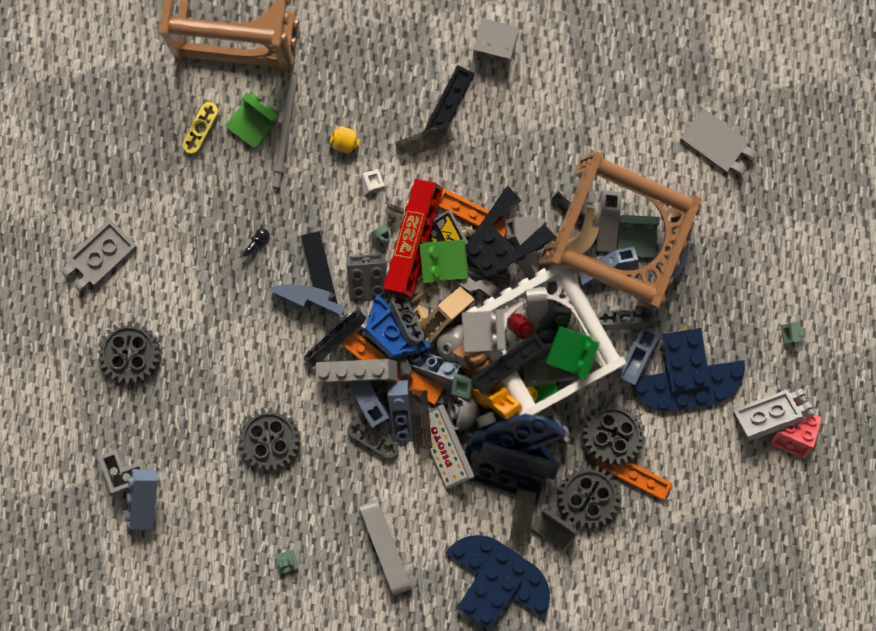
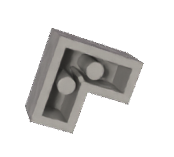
[98,449,148,493]

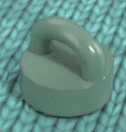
[370,224,390,243]

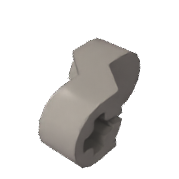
[457,277,498,298]

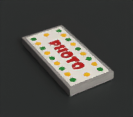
[415,404,475,489]

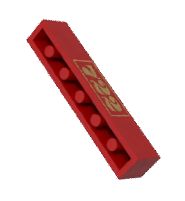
[383,179,443,298]

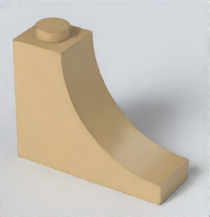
[420,286,475,344]

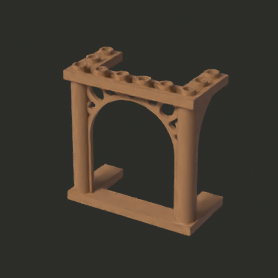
[159,0,299,73]
[538,151,702,309]

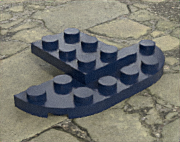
[630,328,745,411]
[465,413,567,462]
[445,535,550,630]

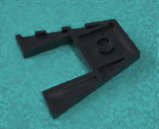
[465,186,557,278]

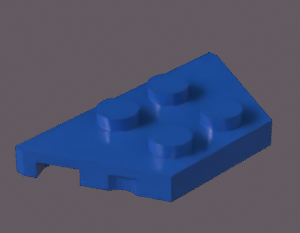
[364,295,431,359]

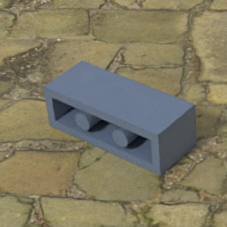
[125,469,158,530]

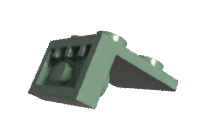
[617,215,660,258]

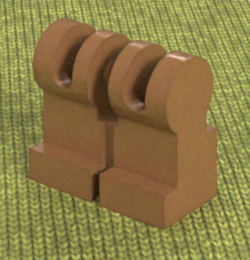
[453,343,491,378]

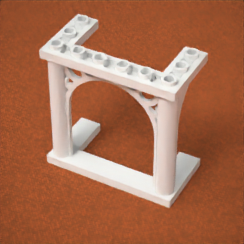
[466,264,626,415]

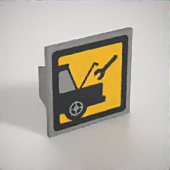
[428,209,468,245]

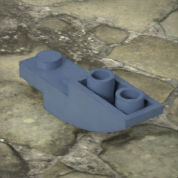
[269,284,349,318]

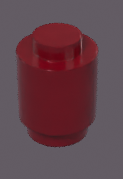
[507,313,534,339]

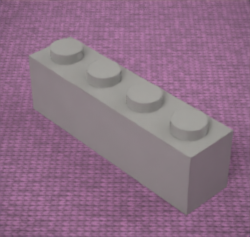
[316,359,397,384]

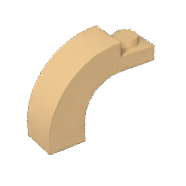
[548,205,599,254]

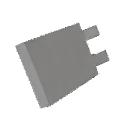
[680,108,758,176]
[61,219,137,292]
[733,388,814,441]

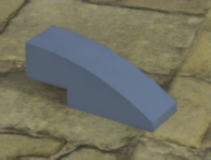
[618,328,662,385]

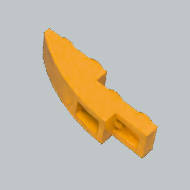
[472,384,522,419]

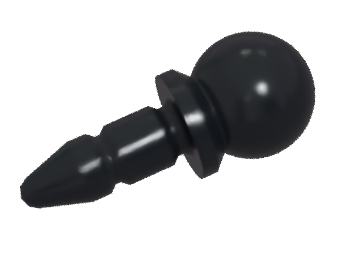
[243,228,270,257]

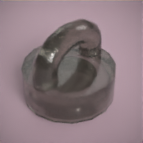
[385,204,405,224]

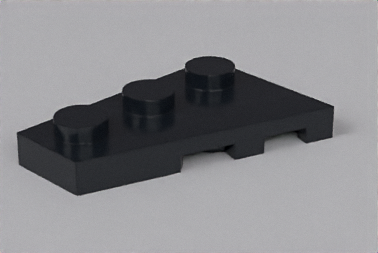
[532,306,573,357]

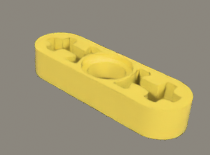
[183,102,219,154]

